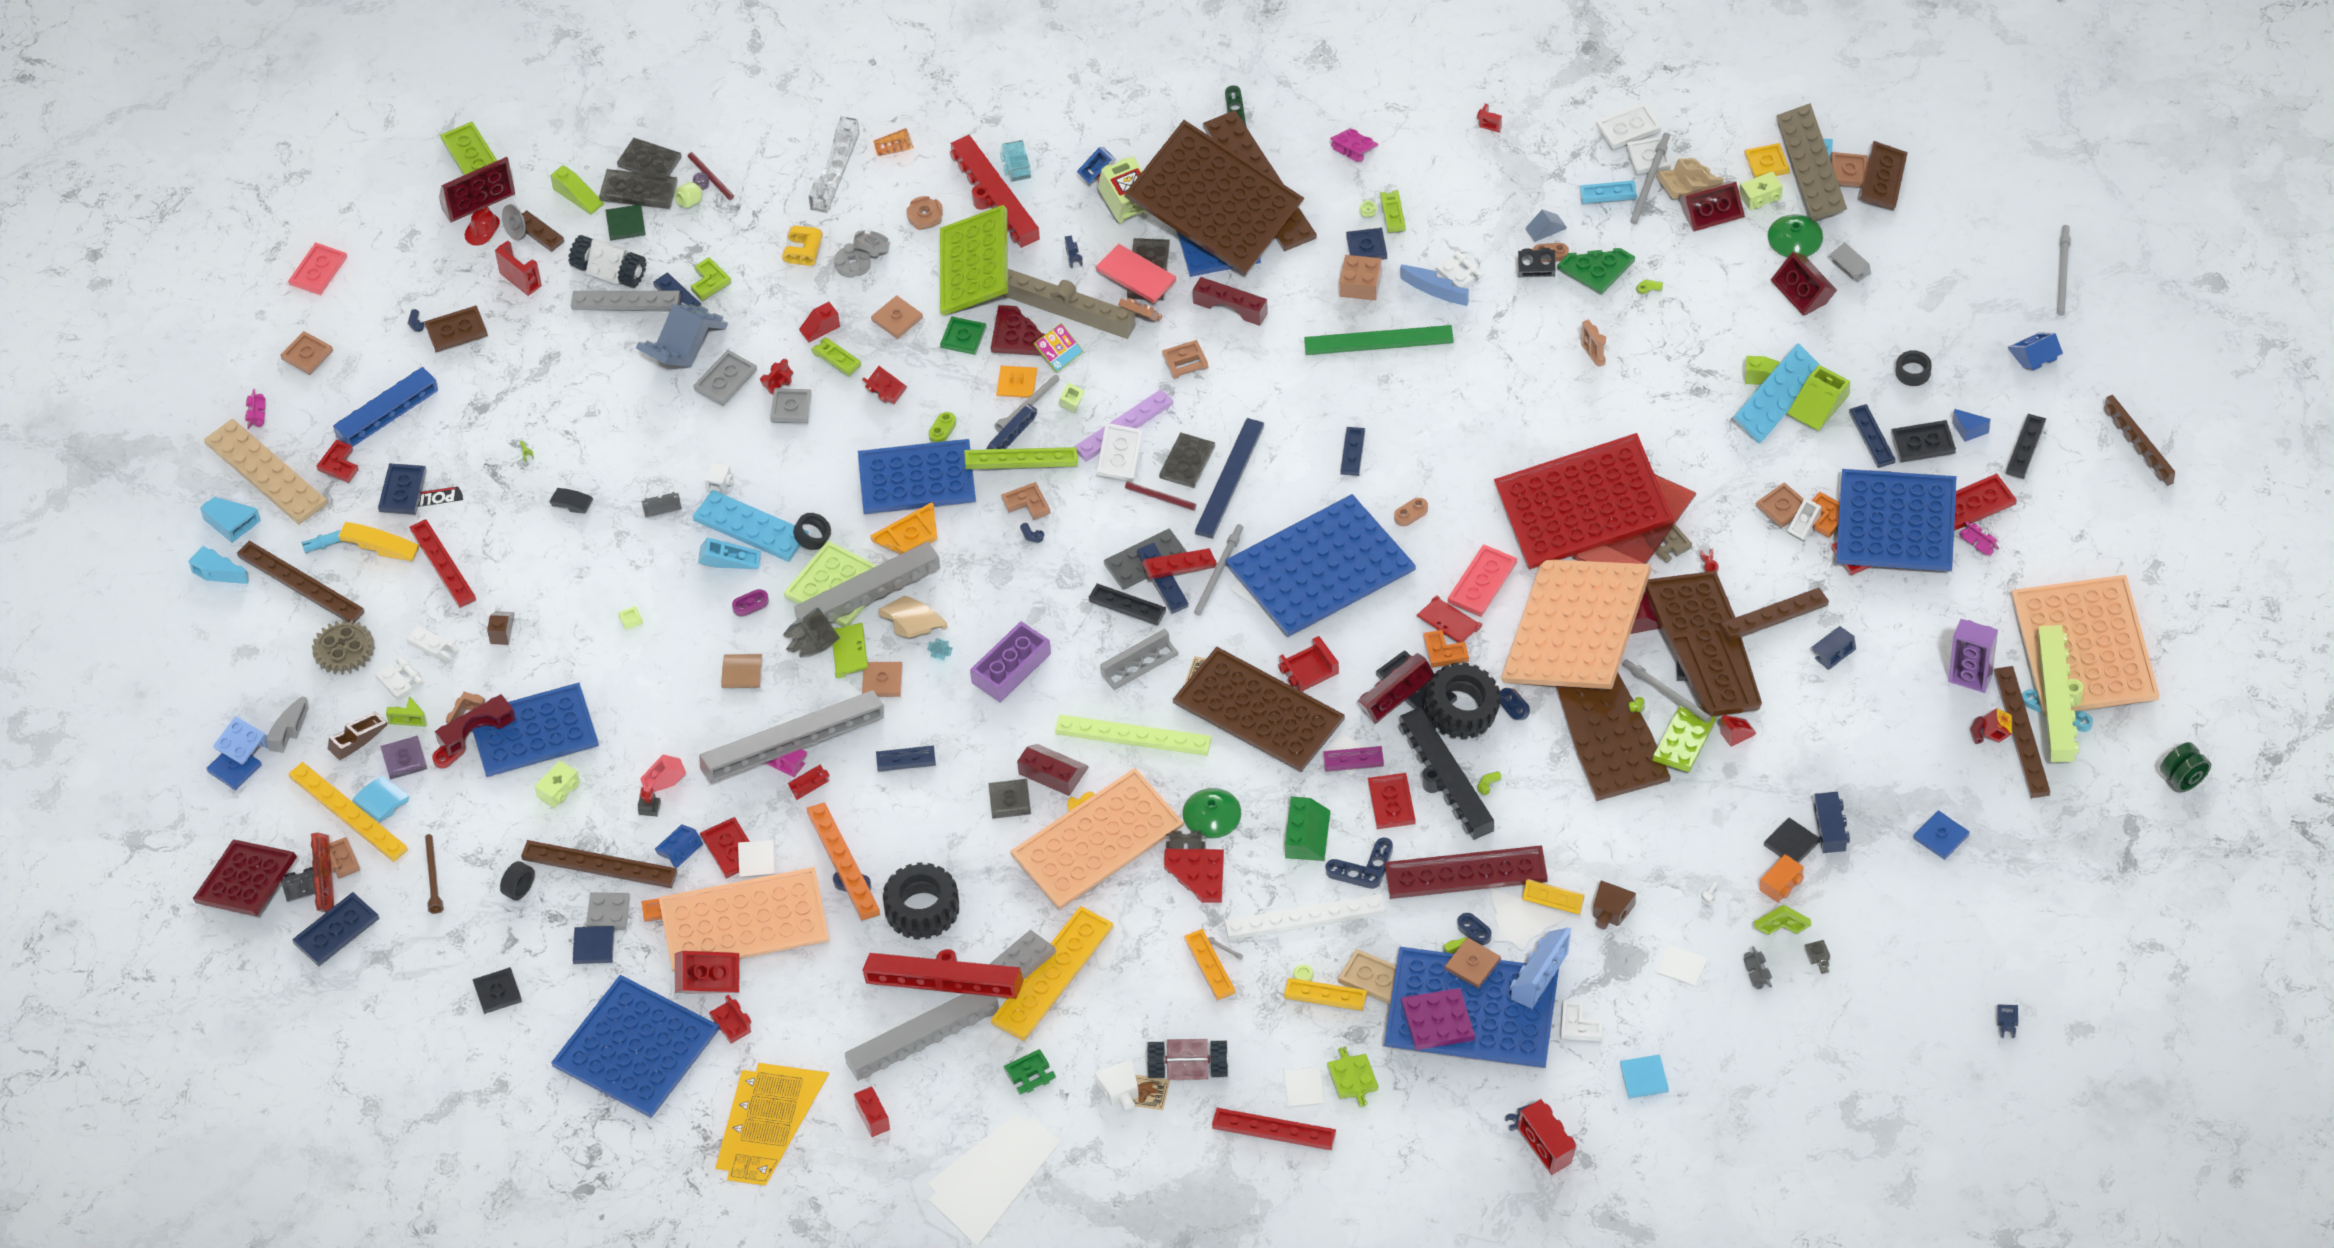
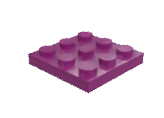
[1401,988,1475,1050]

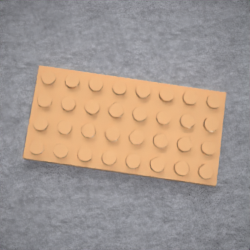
[1011,768,1184,910]
[659,867,829,972]

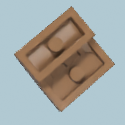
[721,654,763,688]

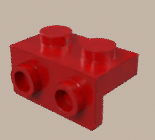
[862,366,907,404]

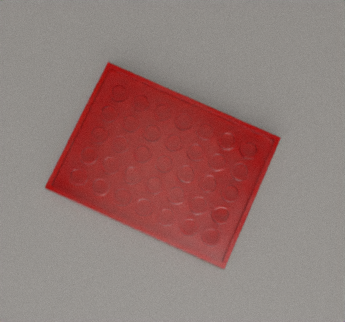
[1494,433,1674,570]

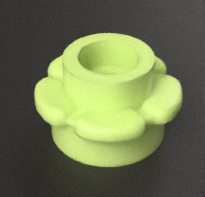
[1359,200,1377,217]

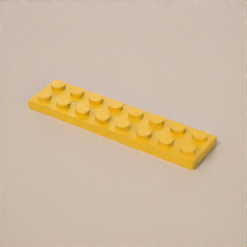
[991,906,1114,1042]

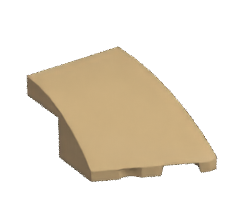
[1656,158,1724,199]
[878,595,948,638]

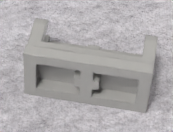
[1830,242,1871,282]

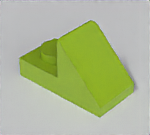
[386,696,427,727]

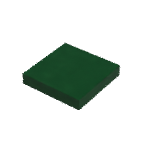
[605,204,646,241]

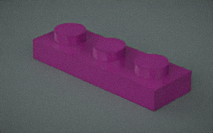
[1323,746,1384,772]

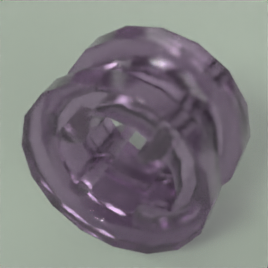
[693,172,709,190]

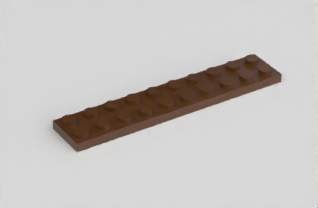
[1203,110,1317,252]

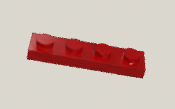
[1142,548,1217,579]

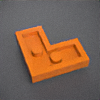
[1812,492,1840,538]
[1423,630,1469,668]

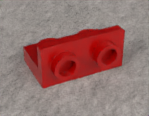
[709,995,752,1044]

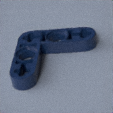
[1325,837,1393,889]

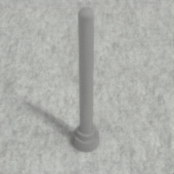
[994,375,1059,432]

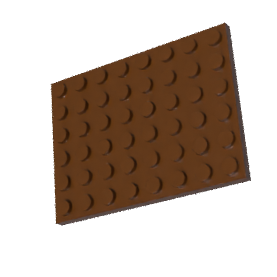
[1124,120,1304,276]

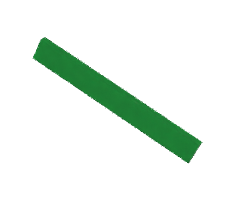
[1304,325,1454,355]

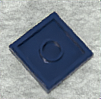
[1346,227,1387,260]
[572,926,615,964]

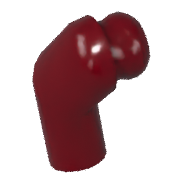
[1970,716,1984,744]

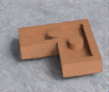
[1001,482,1051,520]

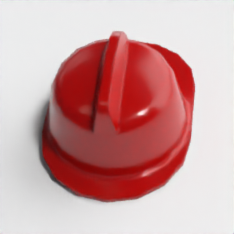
[464,206,500,246]

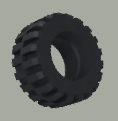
[1424,662,1501,739]
[883,862,960,940]

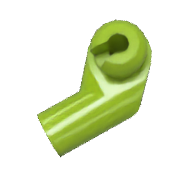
[1636,279,1663,294]
[1477,771,1502,796]

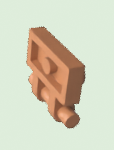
[1118,298,1162,321]

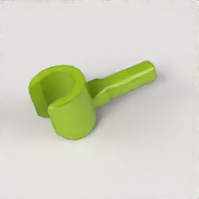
[520,441,534,462]

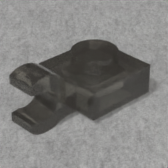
[1804,940,1830,974]

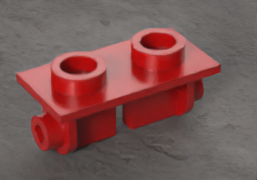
[788,764,830,800]

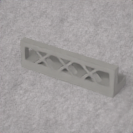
[1100,629,1178,690]

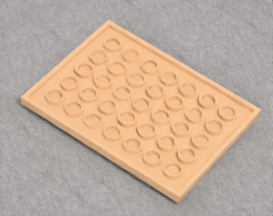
[1501,560,1652,689]
[2012,575,2159,715]

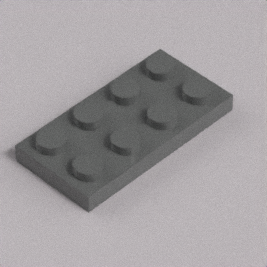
[1104,528,1187,590]

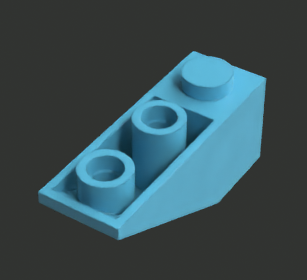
[188,546,249,584]

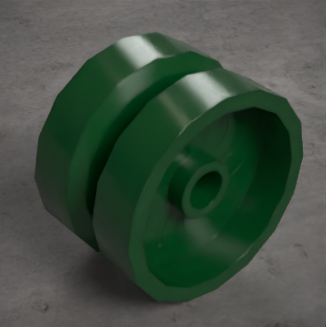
[2160,742,2212,792]

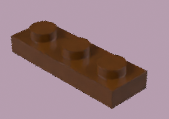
[522,210,565,252]

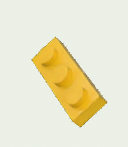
[1522,879,1585,915]

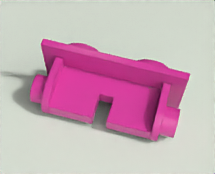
[245,389,266,429]
[1960,521,1999,556]

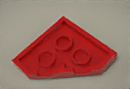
[1164,849,1224,903]

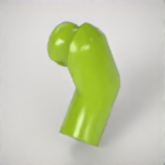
[1629,697,1645,712]

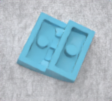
[352,775,409,822]

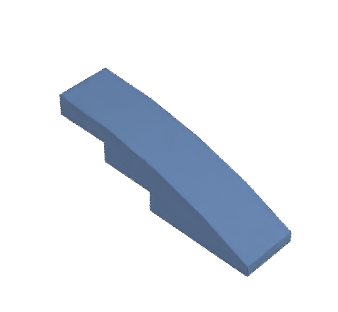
[1400,264,1469,306]

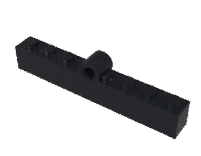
[1399,707,1494,840]

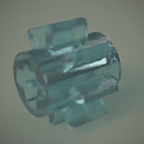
[927,638,953,660]

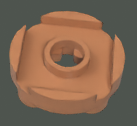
[906,196,943,230]

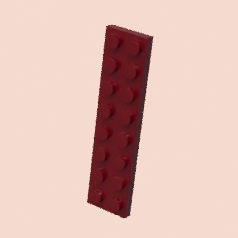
[1385,845,1548,899]

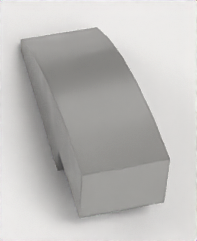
[266,696,309,753]

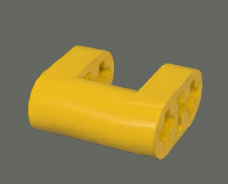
[782,226,823,266]

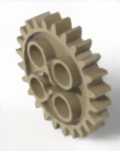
[312,620,375,675]

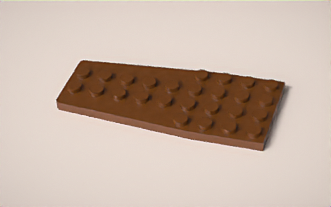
[1645,571,1762,716]
[1555,672,1671,801]

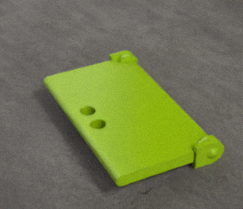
[830,623,868,678]

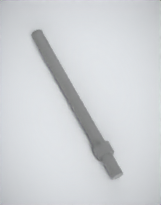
[1630,132,1671,224]
[2057,225,2071,315]
[1194,524,1244,616]
[1623,659,1712,723]

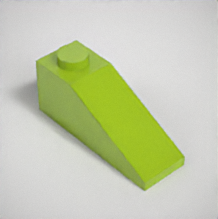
[550,165,604,215]
[1745,356,1780,385]

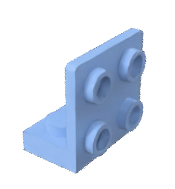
[213,716,268,765]

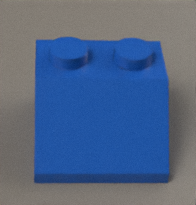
[2008,332,2063,370]

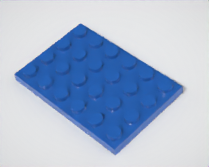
[858,439,976,514]
[472,682,599,777]

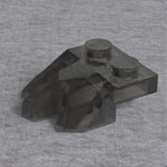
[783,607,840,658]

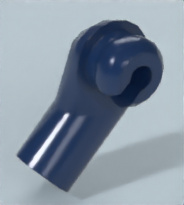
[407,309,425,332]
[1020,523,1045,543]

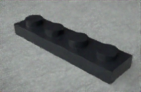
[2006,413,2046,479]
[1089,583,1166,626]

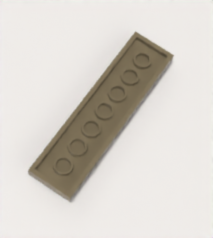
[1776,103,1847,221]

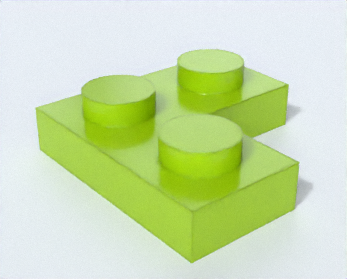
[691,257,731,301]
[1754,905,1811,935]

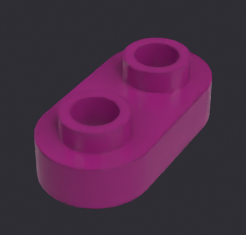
[732,589,769,616]

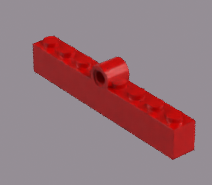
[950,134,1040,248]
[862,949,1024,999]

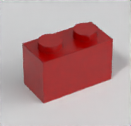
[854,1086,890,1137]

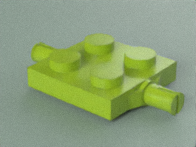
[1327,1046,1379,1107]

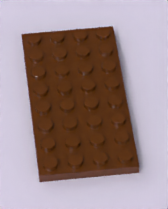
[1173,646,1345,772]

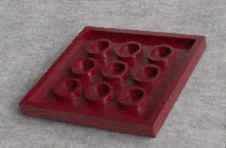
[193,839,297,917]

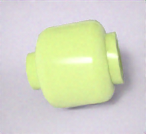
[675,182,702,208]

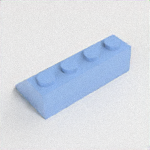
[1510,927,1571,1009]

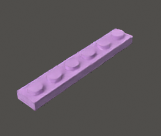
[1074,389,1173,462]

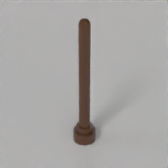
[425,834,444,914]

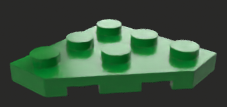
[1558,248,1635,294]

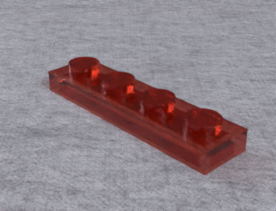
[311,832,334,913]

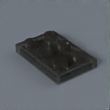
[617,137,682,182]
[1159,432,1215,488]

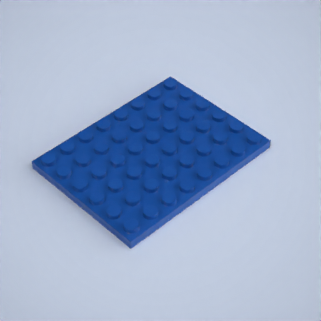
[1225,494,1416,637]
[1384,946,1559,1068]

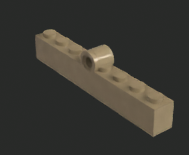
[1001,269,1136,339]

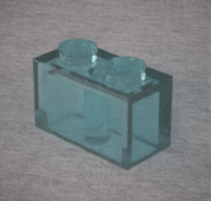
[999,140,1031,182]

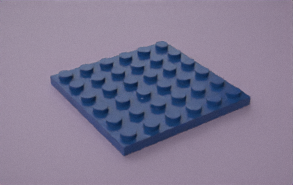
[1836,469,1957,571]
[551,975,719,1118]

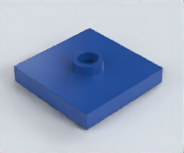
[206,753,262,791]
[1913,810,1970,860]

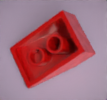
[675,951,739,994]

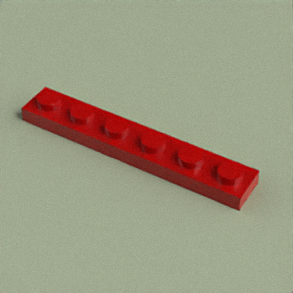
[409,519,476,608]
[1212,1108,1336,1151]

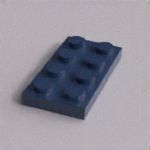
[292,892,379,967]

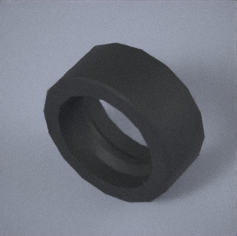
[1896,350,1932,386]
[793,513,831,550]
[500,861,535,901]

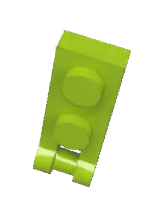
[1380,190,1406,233]
[811,337,861,377]

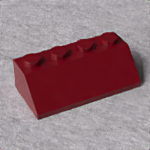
[1357,653,1434,724]

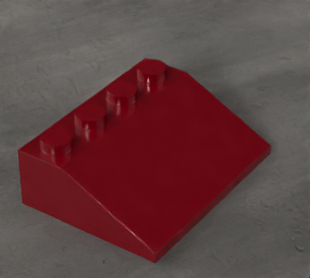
[439,157,515,223]

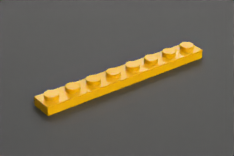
[288,762,408,863]

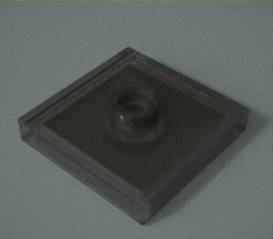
[988,779,1031,819]

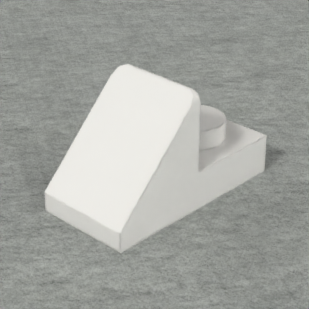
[1787,497,1822,540]

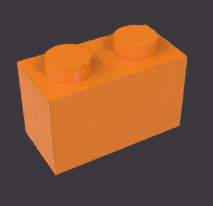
[1759,854,1804,903]

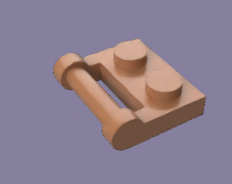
[1581,319,1606,367]
[1162,340,1209,379]

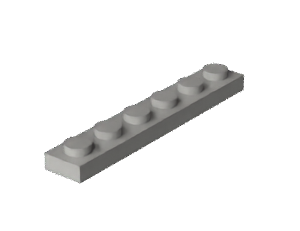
[570,291,681,310]

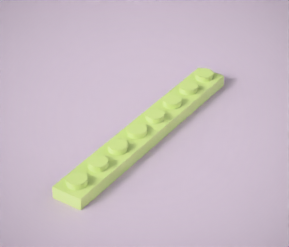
[1055,714,1211,756]

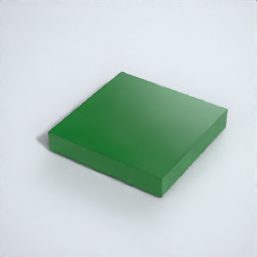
[940,316,987,355]

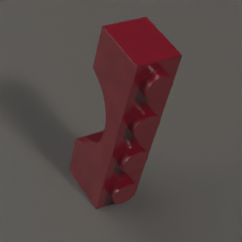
[1193,277,1268,326]
[435,694,516,757]

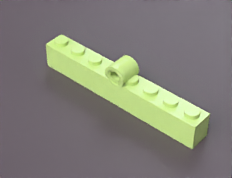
[2038,625,2084,762]

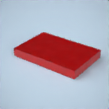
[1368,773,1416,829]
[700,817,750,879]

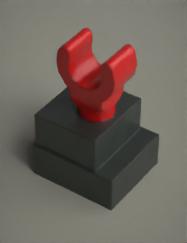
[637,787,661,817]

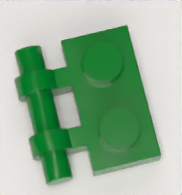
[1004,1049,1056,1095]

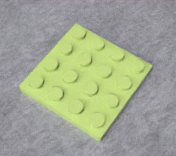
[784,541,877,627]

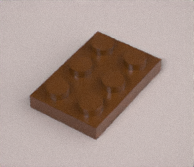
[424,305,488,352]

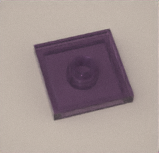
[380,735,427,780]

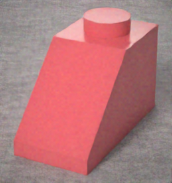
[640,754,686,792]

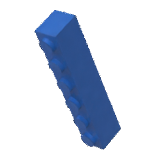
[333,366,438,447]

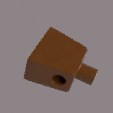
[1593,880,1636,929]

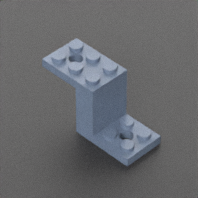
[636,303,728,367]

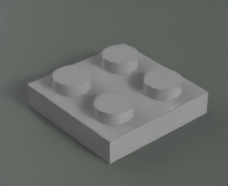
[770,388,812,423]
[586,892,630,930]

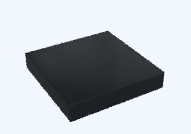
[1764,817,1820,863]
[472,967,522,1014]

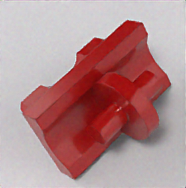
[760,359,794,395]

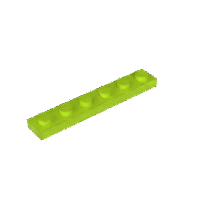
[964,447,1078,469]

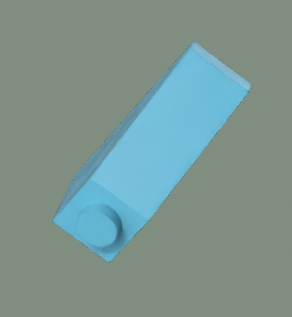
[698,537,761,569]

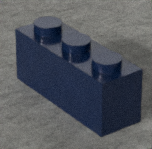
[1813,791,1850,854]

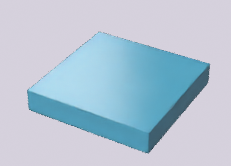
[1620,1054,1669,1099]

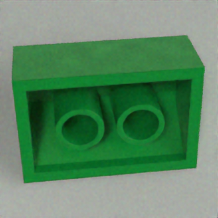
[1285,796,1331,861]

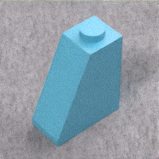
[200,497,261,543]

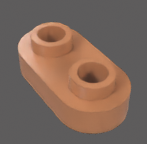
[1532,243,1569,263]
[1394,498,1428,526]

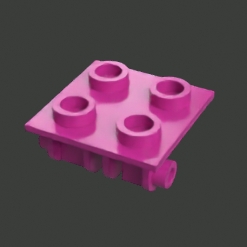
[1330,128,1379,162]

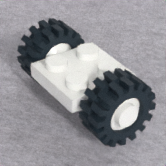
[568,235,647,288]

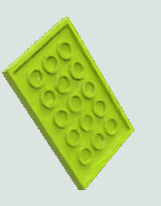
[940,205,1008,316]

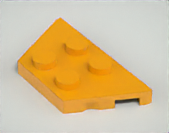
[870,502,938,554]

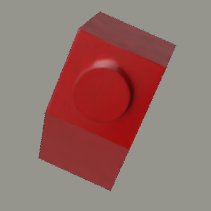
[799,302,840,343]

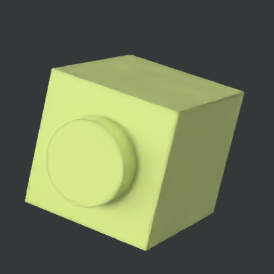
[1058,383,1084,413]

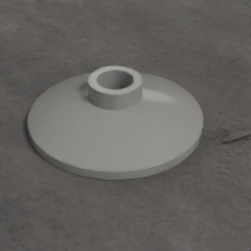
[502,204,525,240]

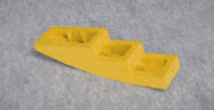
[339,521,419,562]

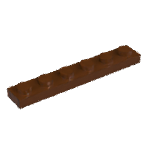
[2104,394,2175,486]
[1720,588,1829,641]

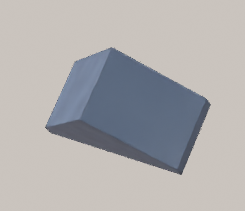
[1526,209,1567,242]

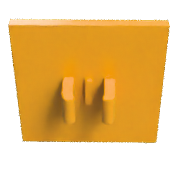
[996,365,1037,398]

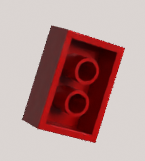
[1517,1099,1576,1175]

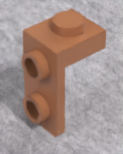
[446,691,485,724]

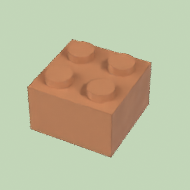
[1339,255,1382,301]

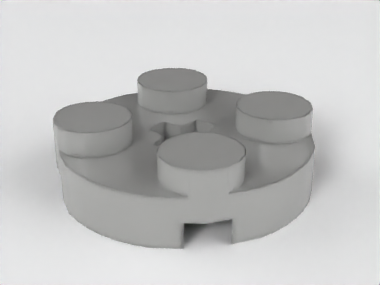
[853,230,890,256]
[834,243,871,278]

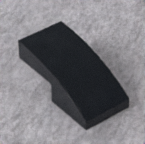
[549,488,593,513]

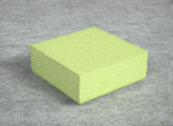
[618,606,643,630]

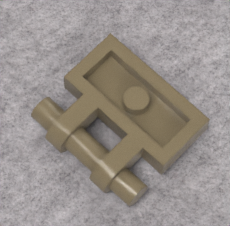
[1643,523,1692,563]

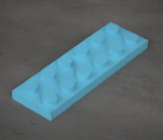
[1733,343,1820,443]
[693,490,809,562]

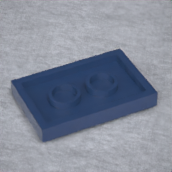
[378,463,427,515]

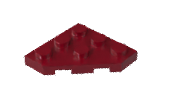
[991,305,1045,356]

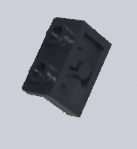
[281,867,325,902]

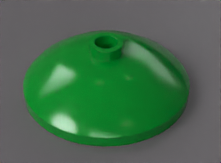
[1768,214,1823,258]
[1183,788,1241,839]

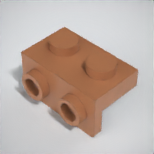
[321,837,360,879]

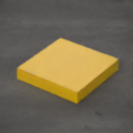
[1744,143,1790,178]

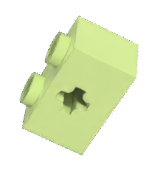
[1740,171,1783,210]
[534,760,580,808]

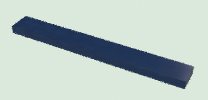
[1195,418,1264,539]

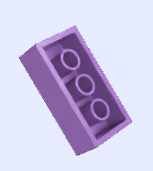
[1948,619,1998,693]
[970,621,1051,703]

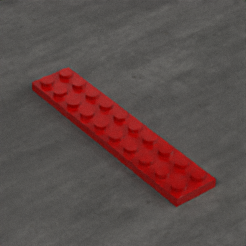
[1832,473,2017,575]

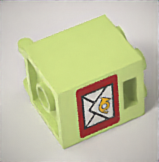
[1098,156,1147,224]

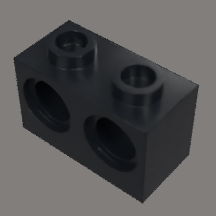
[1518,248,1556,278]

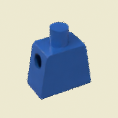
[1076,147,1116,184]

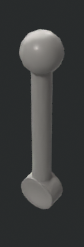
[1208,937,1244,959]

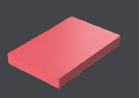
[288,242,347,296]

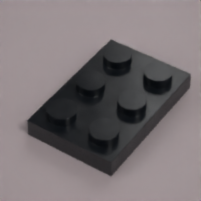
[1891,420,1956,462]

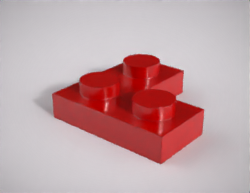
[316,439,359,483]

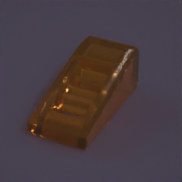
[873,128,914,156]

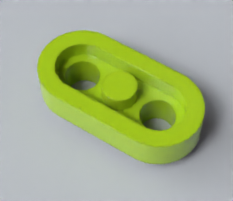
[929,412,956,443]

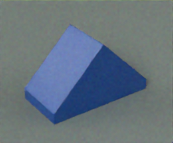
[1952,409,1991,442]

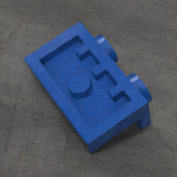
[655,824,703,868]

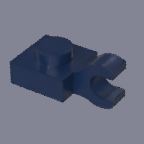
[1064,235,1083,268]

